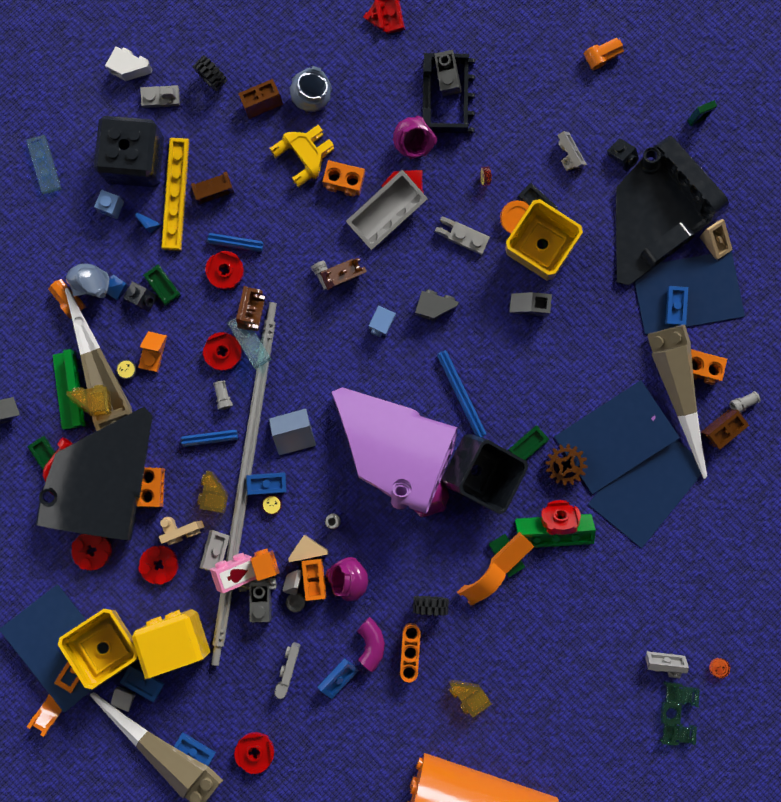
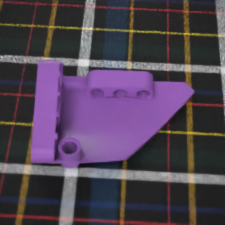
[332,387,458,514]

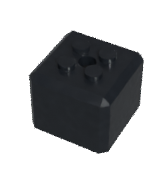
[94,116,164,187]
[441,434,528,514]

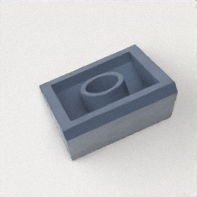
[269,409,316,455]

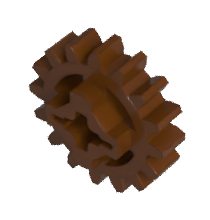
[545,444,588,486]

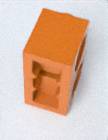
[322,160,365,197]
[691,349,727,385]
[137,467,165,507]
[250,548,280,581]
[302,558,326,601]

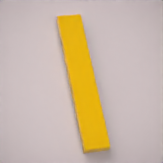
[161,138,190,251]

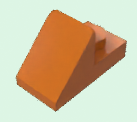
[138,331,167,373]

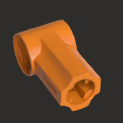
[583,38,624,70]
[48,279,86,319]

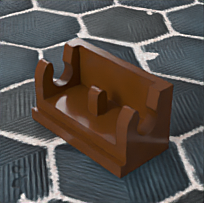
[238,79,283,119]
[191,171,235,205]
[320,258,367,290]
[236,286,265,331]
[700,409,749,450]

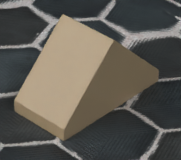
[700,219,733,260]
[288,535,328,562]

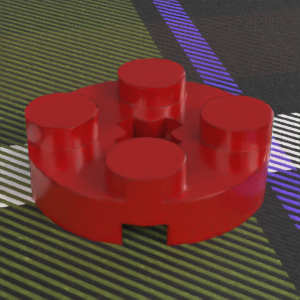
[205,251,244,290]
[203,332,242,371]
[541,500,581,535]
[71,534,112,570]
[139,545,179,584]
[234,732,275,774]

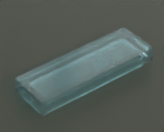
[26,135,62,194]
[227,317,272,369]

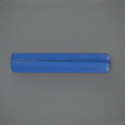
[207,233,264,252]
[181,430,238,447]

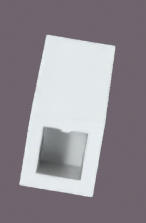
[105,47,153,81]

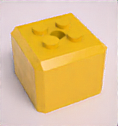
[506,199,583,281]
[58,609,139,689]
[132,609,211,679]

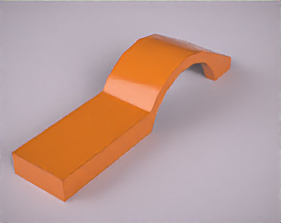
[457,532,534,605]
[27,662,80,737]

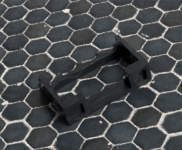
[423,53,476,133]

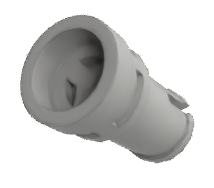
[311,260,328,290]
[213,381,233,410]
[729,391,761,413]
[325,514,341,529]

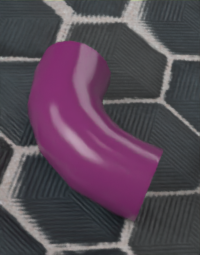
[357,617,385,672]

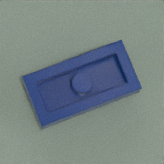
[665,286,688,326]
[246,472,286,495]
[318,658,359,699]
[120,664,165,702]
[174,732,216,766]

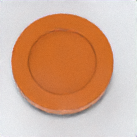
[500,200,529,234]

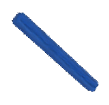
[437,350,486,437]

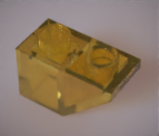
[67,385,112,417]
[197,470,228,513]
[449,680,492,718]

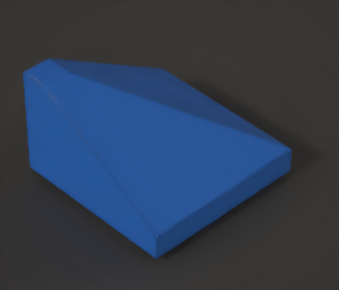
[135,213,160,233]
[107,274,129,301]

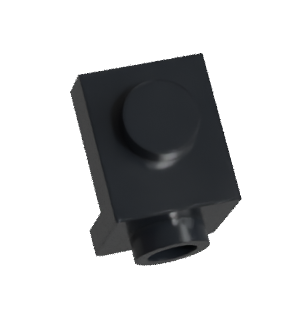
[607,138,639,171]
[123,281,158,312]

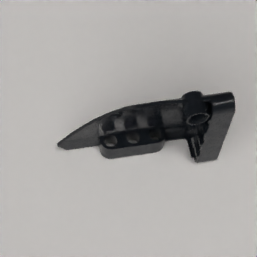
[616,136,729,286]
[35,407,153,540]

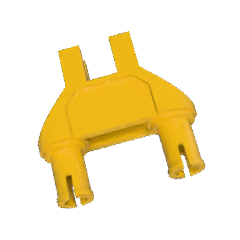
[269,125,334,188]

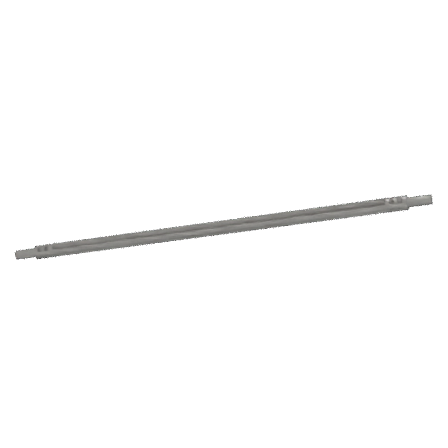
[211,302,277,666]

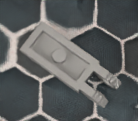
[435,217,490,255]
[275,642,301,699]

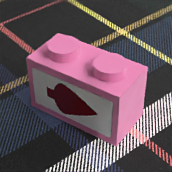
[210,553,256,593]

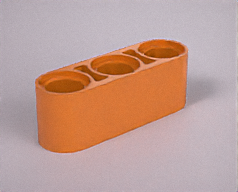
[400,623,420,683]

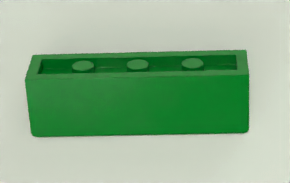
[53,349,85,430]
[515,514,596,548]

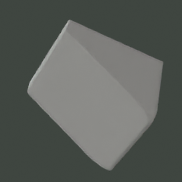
[283,570,302,595]
[110,686,136,712]

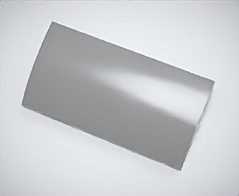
[346,170,428,250]

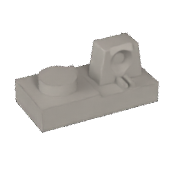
[140,85,180,108]
[557,131,587,171]
[200,530,230,571]
[645,651,689,678]

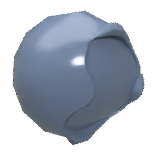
[290,66,332,112]
[66,264,110,298]

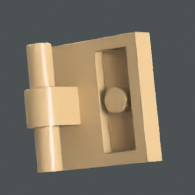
[159,517,205,546]

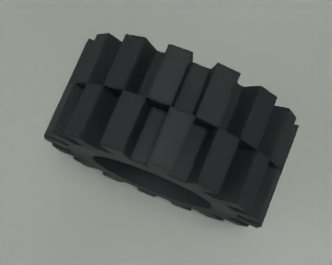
[193,55,228,92]
[413,596,449,616]

